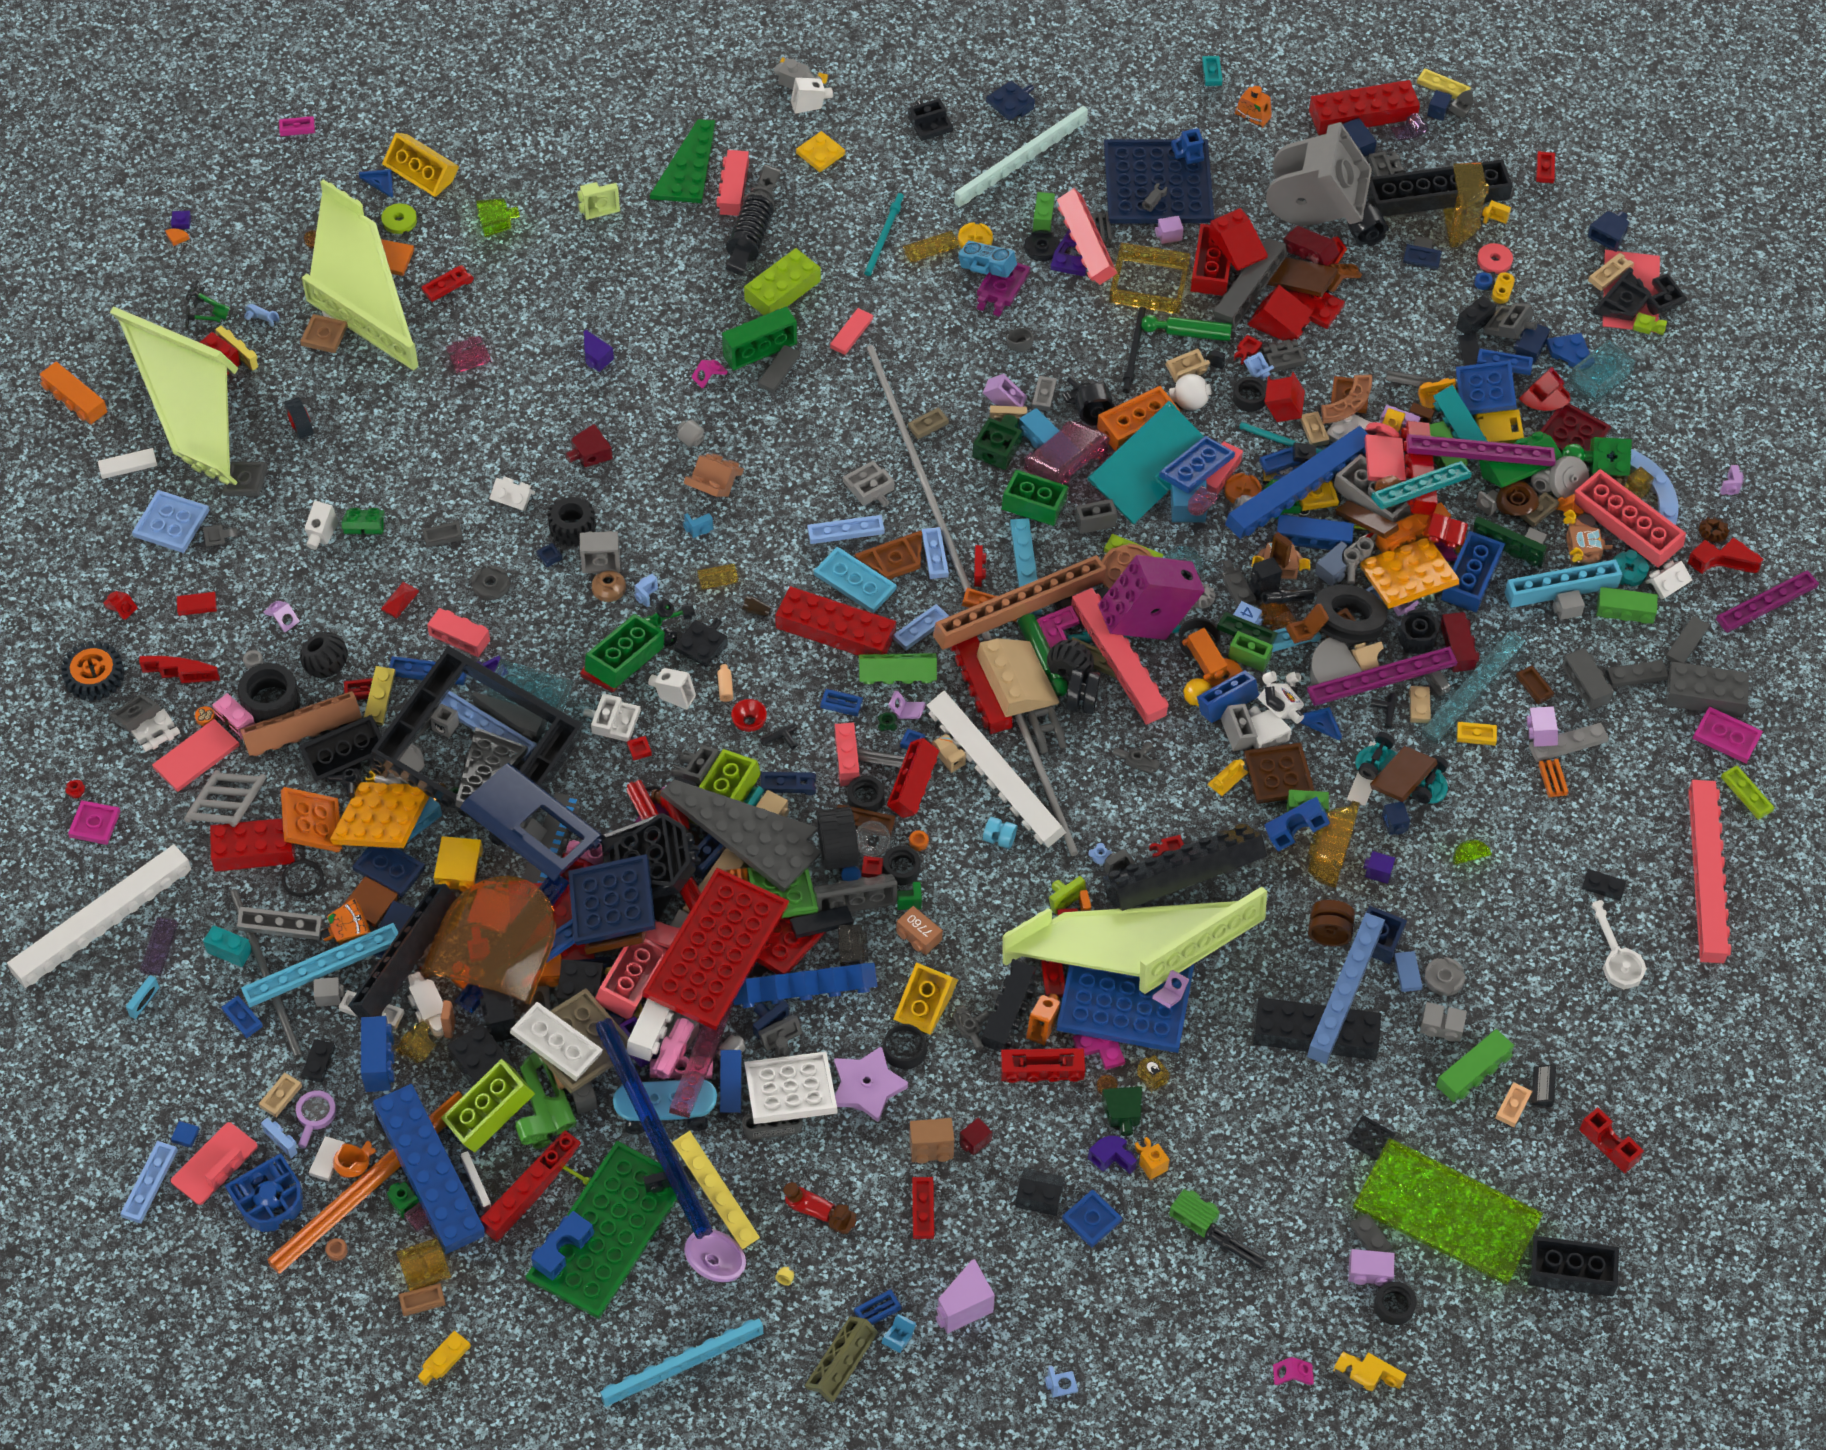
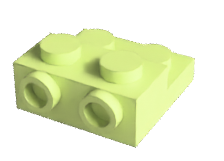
[577,182,620,220]

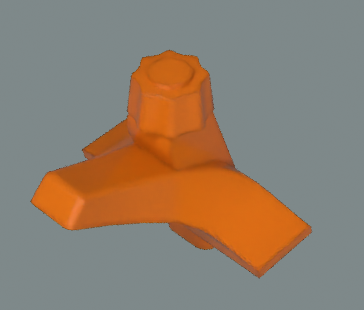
[1556,494,1584,525]

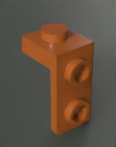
[1327,263,1362,292]
[1286,603,1329,644]

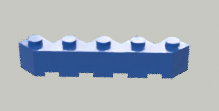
[733,962,878,1008]

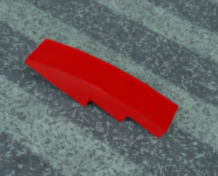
[139,656,220,683]

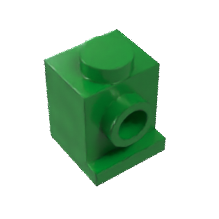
[387,1181,420,1219]

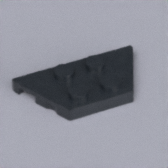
[1593,267,1652,321]

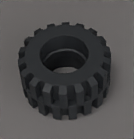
[547,495,596,546]

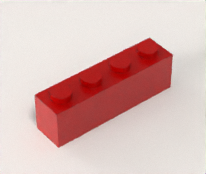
[886,738,940,818]

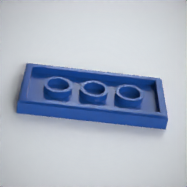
[1159,436,1235,494]

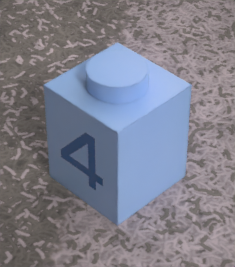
[1233,601,1263,626]

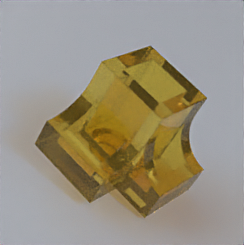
[395,1021,436,1063]

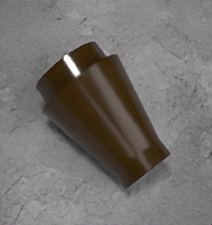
[742,595,771,617]

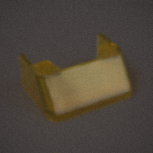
[1443,163,1489,248]

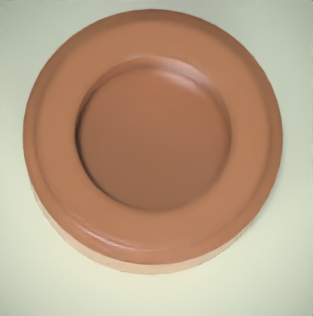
[325,1238,348,1261]

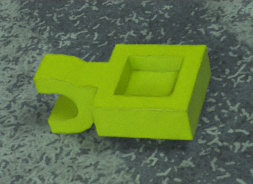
[1633,312,1667,335]

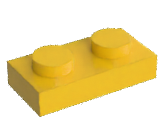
[1456,722,1497,746]

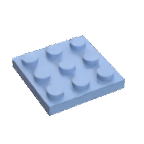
[132,490,210,553]

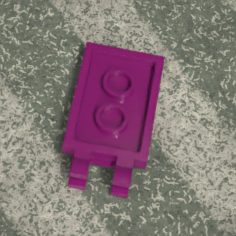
[977,263,1031,317]

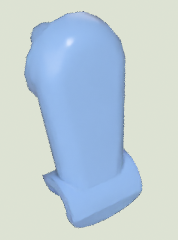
[244,304,280,327]

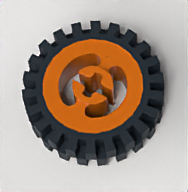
[61,641,125,701]

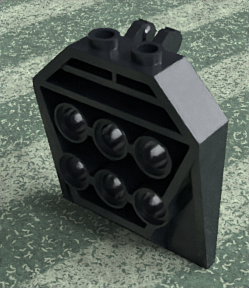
[601,813,701,899]

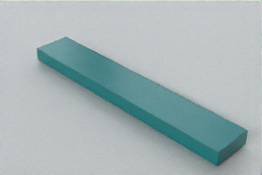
[1371,461,1472,510]

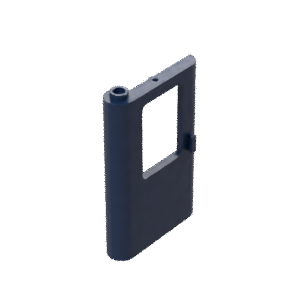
[460,763,603,881]

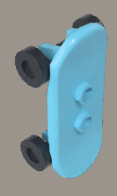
[613,1076,717,1134]

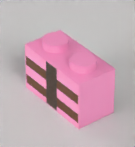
[212,693,255,740]

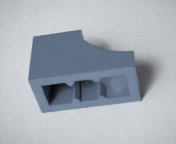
[1315,541,1347,586]

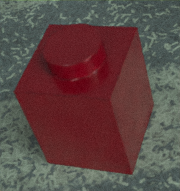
[959,1117,992,1156]

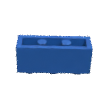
[1197,670,1259,723]

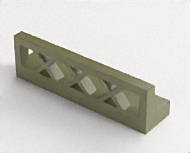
[805,1316,878,1402]

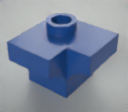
[1171,128,1205,165]

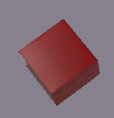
[1265,372,1305,422]

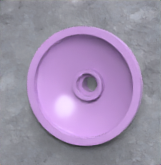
[684,1229,746,1282]

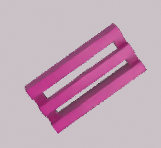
[279,116,315,136]

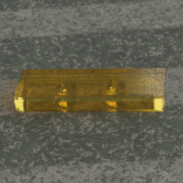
[903,230,959,263]

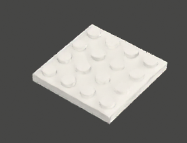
[744,1052,837,1124]

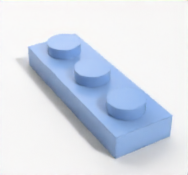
[922,527,949,579]
[893,604,949,651]

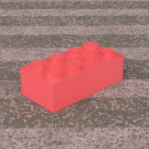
[595,938,667,1020]

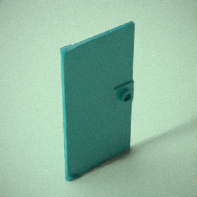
[1087,401,1204,525]

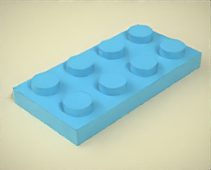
[814,547,897,613]

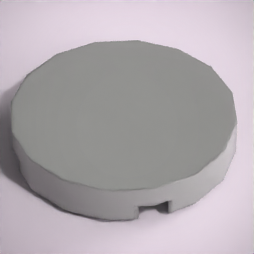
[1424,957,1465,996]

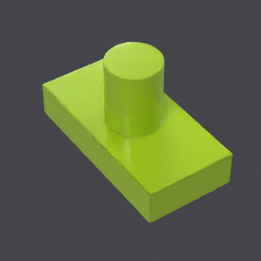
[1049,876,1086,914]

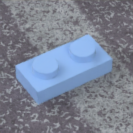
[261,1118,297,1158]

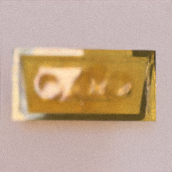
[1308,801,1360,888]

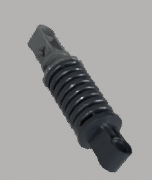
[725,164,781,276]

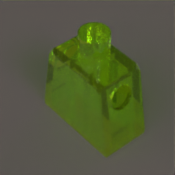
[476,199,520,237]

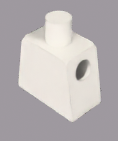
[791,78,833,114]
[305,501,339,550]
[648,668,696,710]
[1248,706,1291,749]

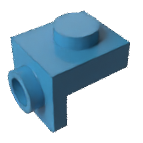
[683,513,713,538]
[881,1314,916,1353]

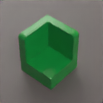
[897,882,922,910]

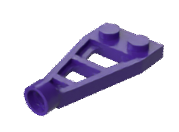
[1050,229,1087,277]

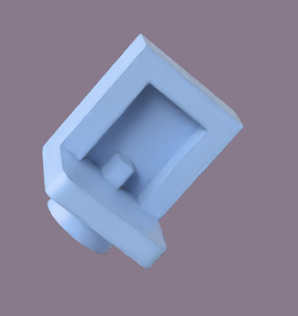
[1244,352,1274,380]
[634,573,658,607]

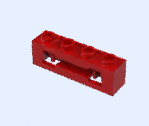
[1001,1048,1085,1083]

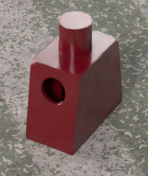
[565,423,613,467]

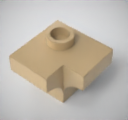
[1350,642,1384,671]

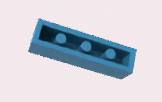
[1018,408,1083,476]

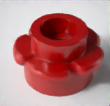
[65,779,85,798]

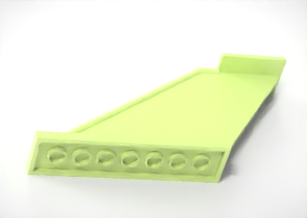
[302,180,418,371]
[110,306,239,485]
[1003,887,1267,994]

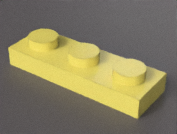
[215,325,258,371]
[364,666,396,725]

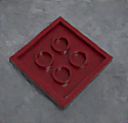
[1540,403,1612,463]

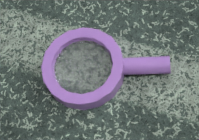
[295,1090,336,1148]

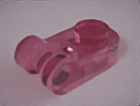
[1188,486,1218,516]

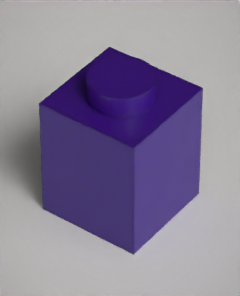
[1363,851,1395,884]

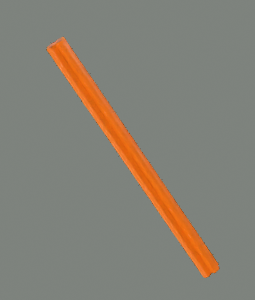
[267,1091,463,1274]

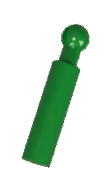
[1141,315,1232,342]
[1017,614,1068,696]

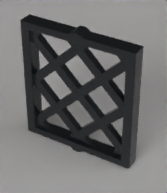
[1346,1115,1396,1161]

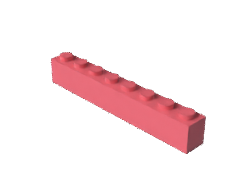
[1071,588,1169,725]

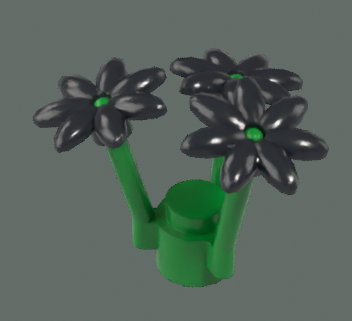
[185,280,230,329]

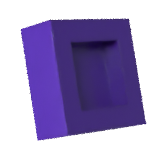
[171,211,191,229]

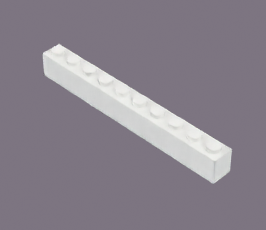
[927,691,1066,848]
[7,844,191,988]

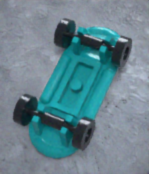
[1355,732,1448,804]

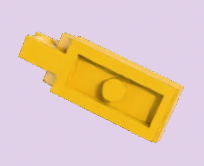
[418,1330,471,1386]

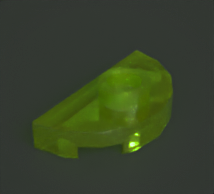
[1453,839,1492,865]

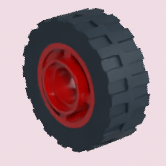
[284,397,314,440]

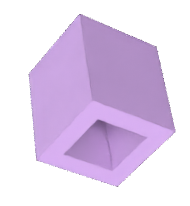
[1155,216,1183,244]

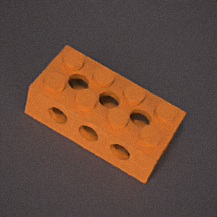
[1097,386,1180,452]

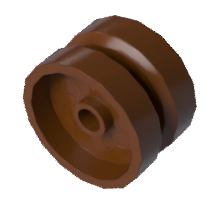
[1308,900,1355,947]

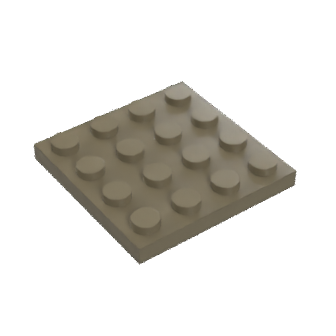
[536,989,630,1094]

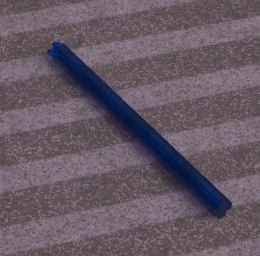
[595,1018,713,1239]

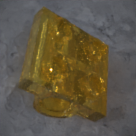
[396,1237,451,1291]

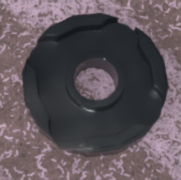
[1024,230,1060,262]

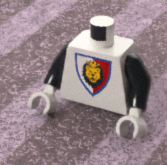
[1257,671,1304,724]

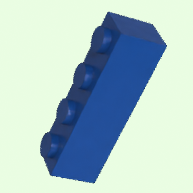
[1276,515,1354,550]

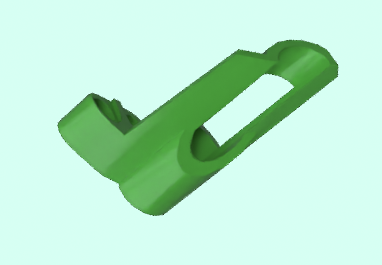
[515,1051,577,1149]

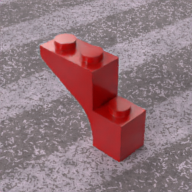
[1687,537,1764,574]

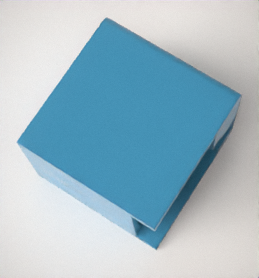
[1170,480,1208,522]

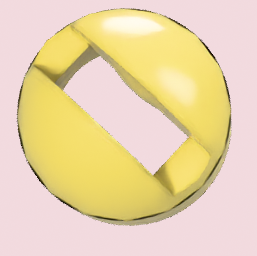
[776,1266,794,1286]

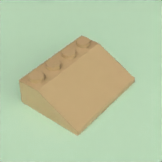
[977,638,1059,717]

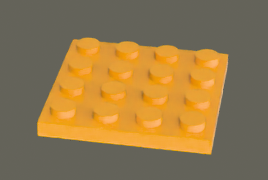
[1359,538,1459,609]
[330,782,429,848]

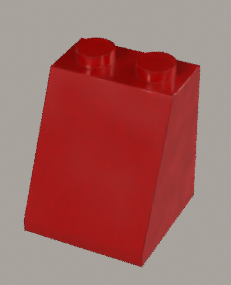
[1247,285,1313,341]

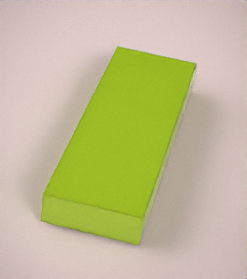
[1721,765,1775,820]

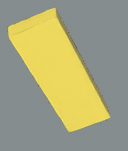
[1417,68,1471,99]

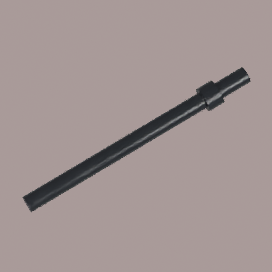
[1122,307,1146,394]

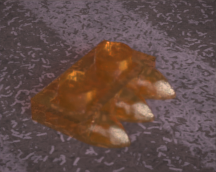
[1258,602,1297,631]

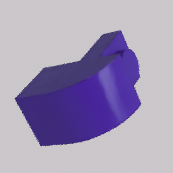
[1088,1136,1137,1174]

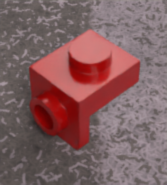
[103,591,138,620]

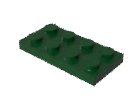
[1473,516,1547,567]

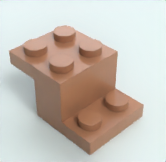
[683,453,744,497]

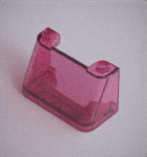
[1024,420,1110,484]

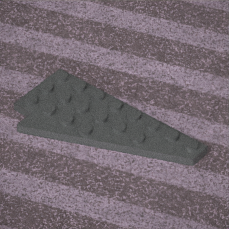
[660,779,821,893]

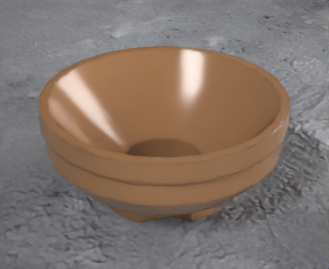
[591,570,626,602]

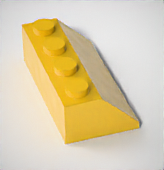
[382,133,459,197]

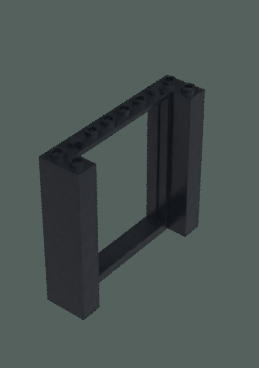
[369,646,583,848]

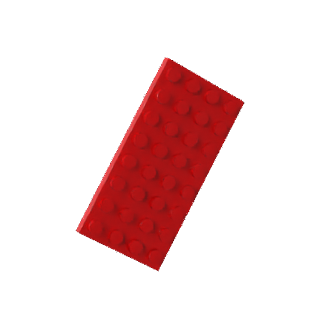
[642,868,789,1030]

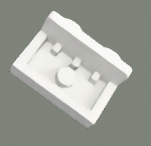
[489,476,535,511]
[1645,560,1692,599]

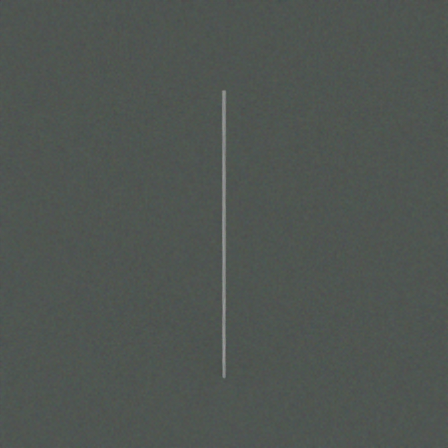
[867,345,1078,856]

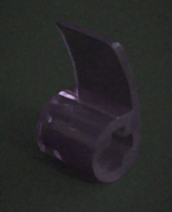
[1391,113,1428,141]

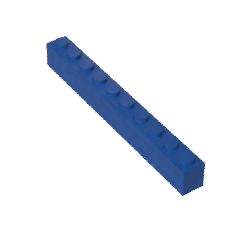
[1225,426,1368,539]

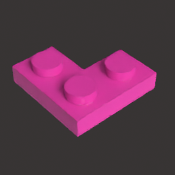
[1037,605,1079,648]
[1073,1035,1125,1070]

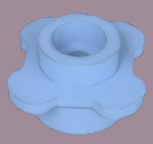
[1088,843,1112,865]

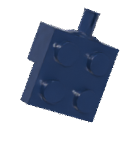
[986,80,1035,121]

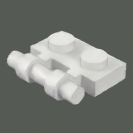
[131,709,180,752]

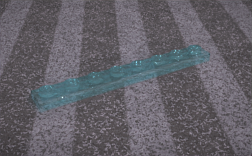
[1422,631,1526,744]

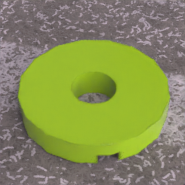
[381,203,417,234]

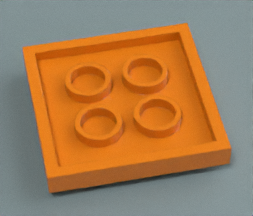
[281,787,342,853]

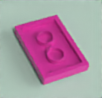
[1692,707,1763,764]

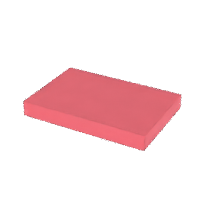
[1364,434,1406,482]

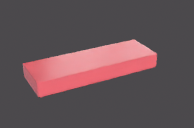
[830,308,873,355]

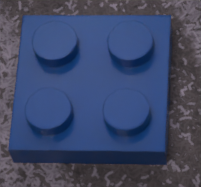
[1062,1189,1122,1248]

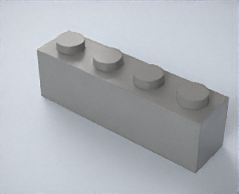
[237,907,322,940]

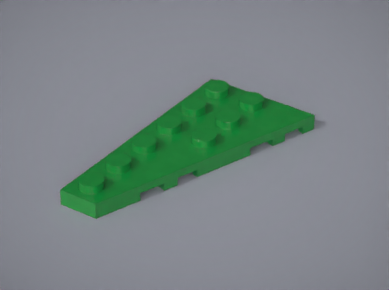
[650,119,715,203]

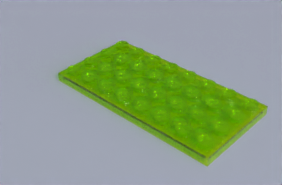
[1353,1138,1543,1285]

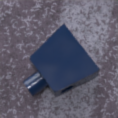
[1587,211,1630,252]

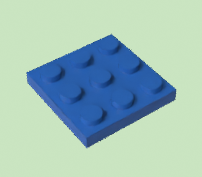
[1456,360,1517,415]

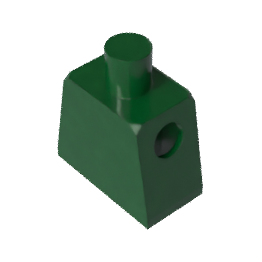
[1101,1086,1142,1136]

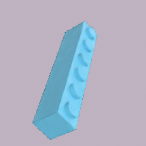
[1504,559,1622,608]

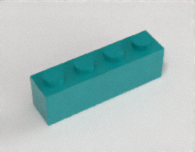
[1433,385,1488,461]

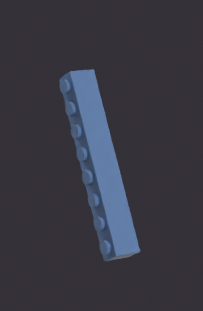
[1307,913,1385,1065]

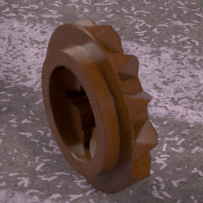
[1699,516,1729,543]

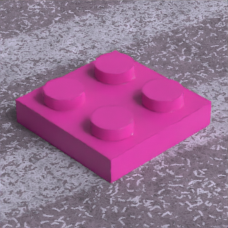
[68,800,121,845]

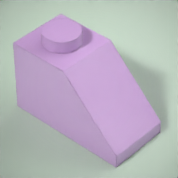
[983,374,1027,407]

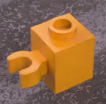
[1135,1137,1170,1180]

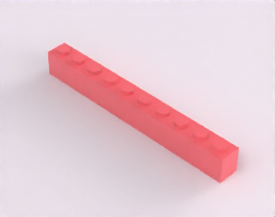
[1688,780,1731,963]

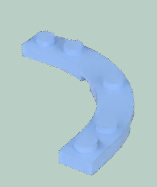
[1607,449,1679,525]

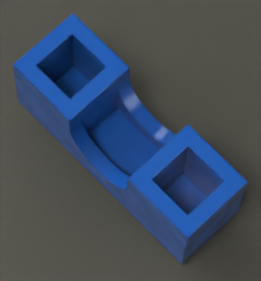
[1264,796,1331,851]
[531,1211,594,1281]

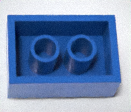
[361,1016,395,1092]

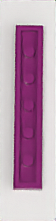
[1716,570,1819,633]

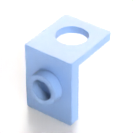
[1045,1366,1078,1398]

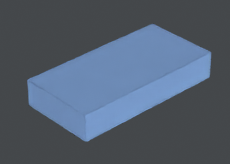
[1394,951,1422,992]

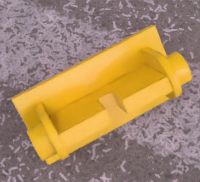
[1207,759,1248,796]

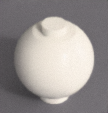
[1169,374,1211,411]

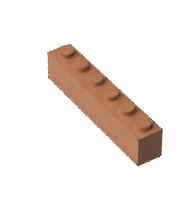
[240,691,362,756]

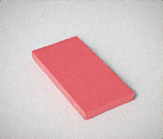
[152,719,240,792]

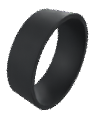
[1178,618,1221,658]
[882,1024,927,1069]

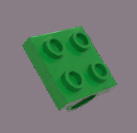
[341,508,385,534]

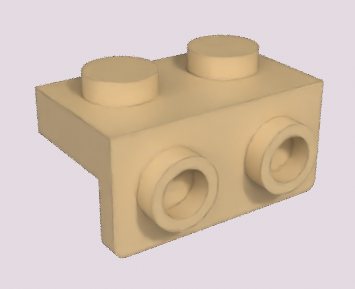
[1165,349,1210,383]

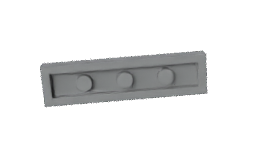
[1529,723,1609,762]

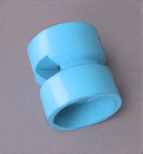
[983,816,1018,849]

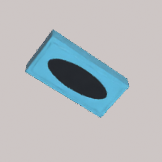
[126,975,159,1019]

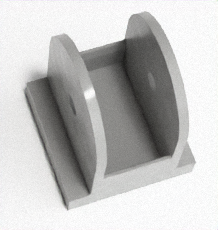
[1266,122,1372,226]

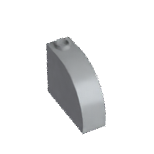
[1310,637,1362,685]

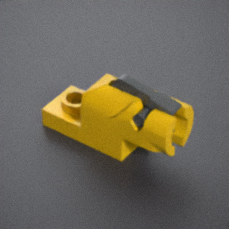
[1333,1351,1407,1391]

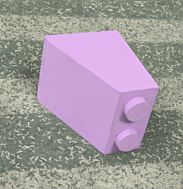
[936,1259,995,1334]

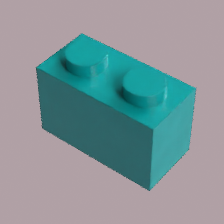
[203,925,252,967]

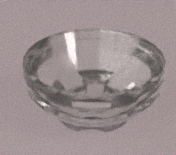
[856,821,891,857]

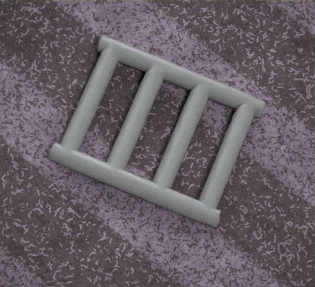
[184,770,266,827]

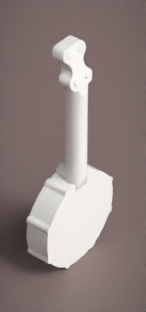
[1592,900,1647,990]

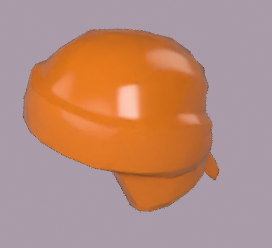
[333,1141,377,1178]

